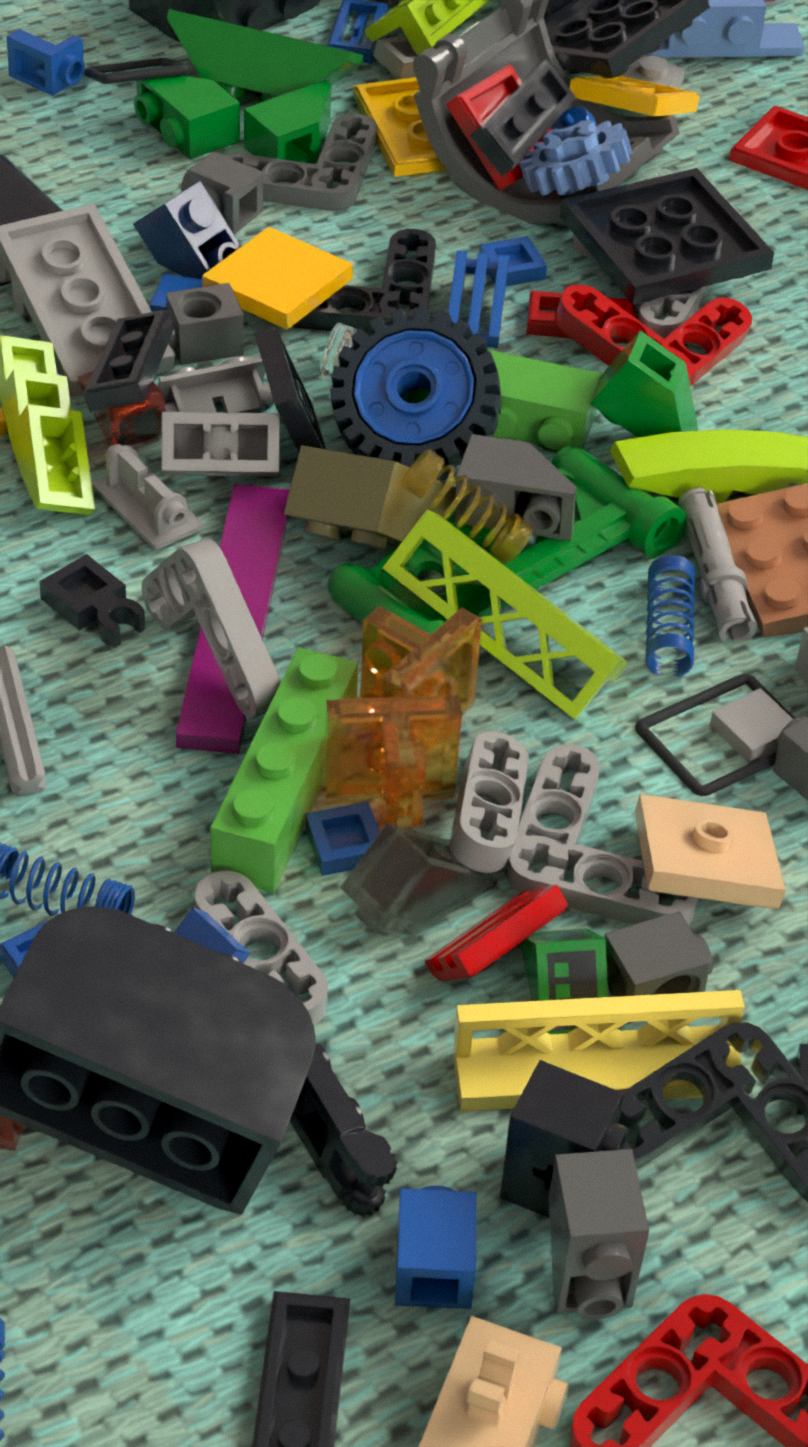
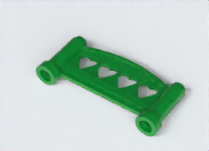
[327,446,687,686]

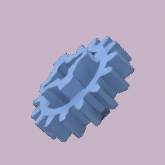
[520,120,633,195]

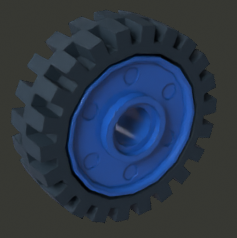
[330,308,502,480]

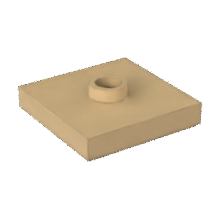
[634,794,785,909]

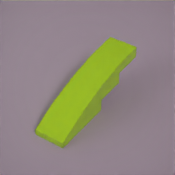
[0,335,95,515]
[610,429,808,504]

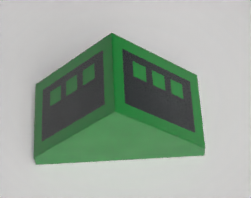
[520,928,608,1035]

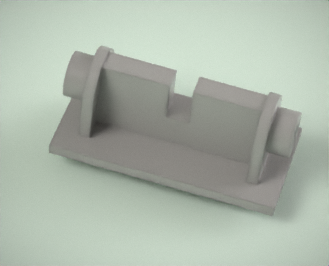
[155,356,274,413]
[91,444,204,551]

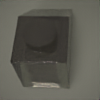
[340,823,498,936]

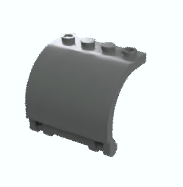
[413,0,679,228]

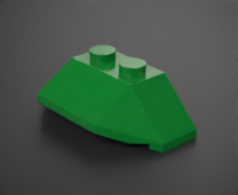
[167,9,364,102]

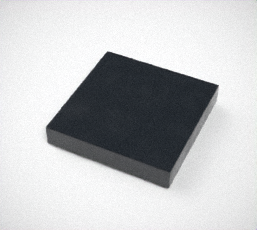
[255,326,327,453]

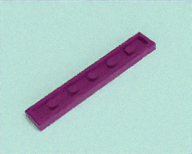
[176,484,290,754]

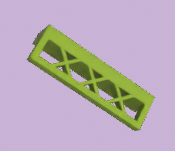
[364,0,489,56]
[383,509,629,720]

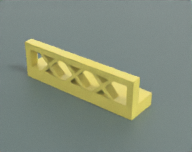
[452,990,745,1112]

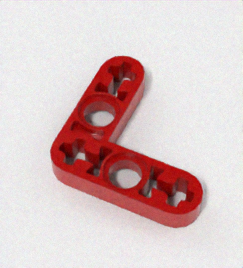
[554,284,752,387]
[570,1294,808,1447]

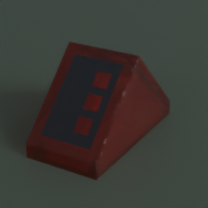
[77,370,165,447]

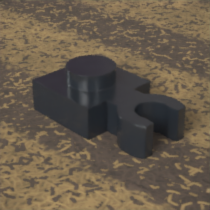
[39,554,145,648]

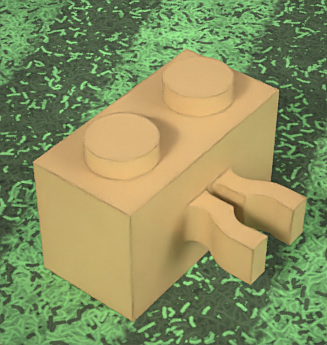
[419,1316,569,1447]

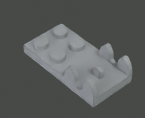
[0,203,175,397]

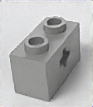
[162,412,280,477]

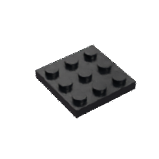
[544,0,710,79]
[560,168,774,304]

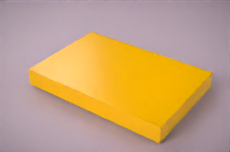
[353,77,446,177]

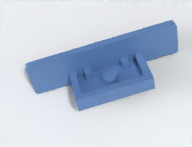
[647,0,805,58]

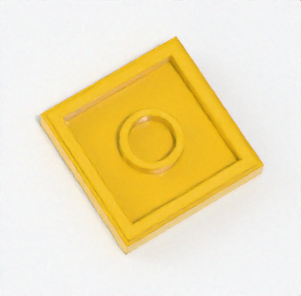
[570,75,700,116]
[202,227,353,330]

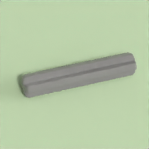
[0,645,46,796]

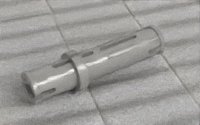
[678,488,757,642]

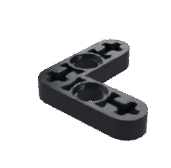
[292,229,436,333]
[619,1022,808,1202]

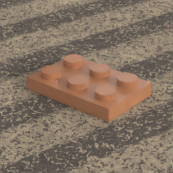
[717,483,808,637]

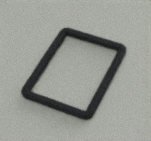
[84,58,189,84]
[635,673,795,796]

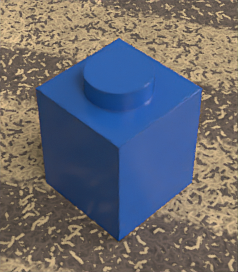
[395,1186,476,1309]

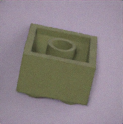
[284,445,456,550]

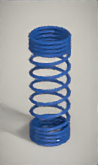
[645,555,695,677]
[0,842,135,916]

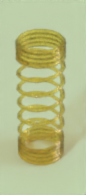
[402,449,533,564]

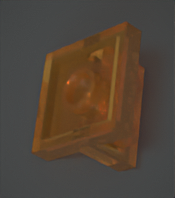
[360,606,482,775]
[324,695,462,852]

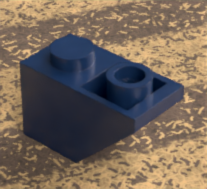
[133,181,241,280]

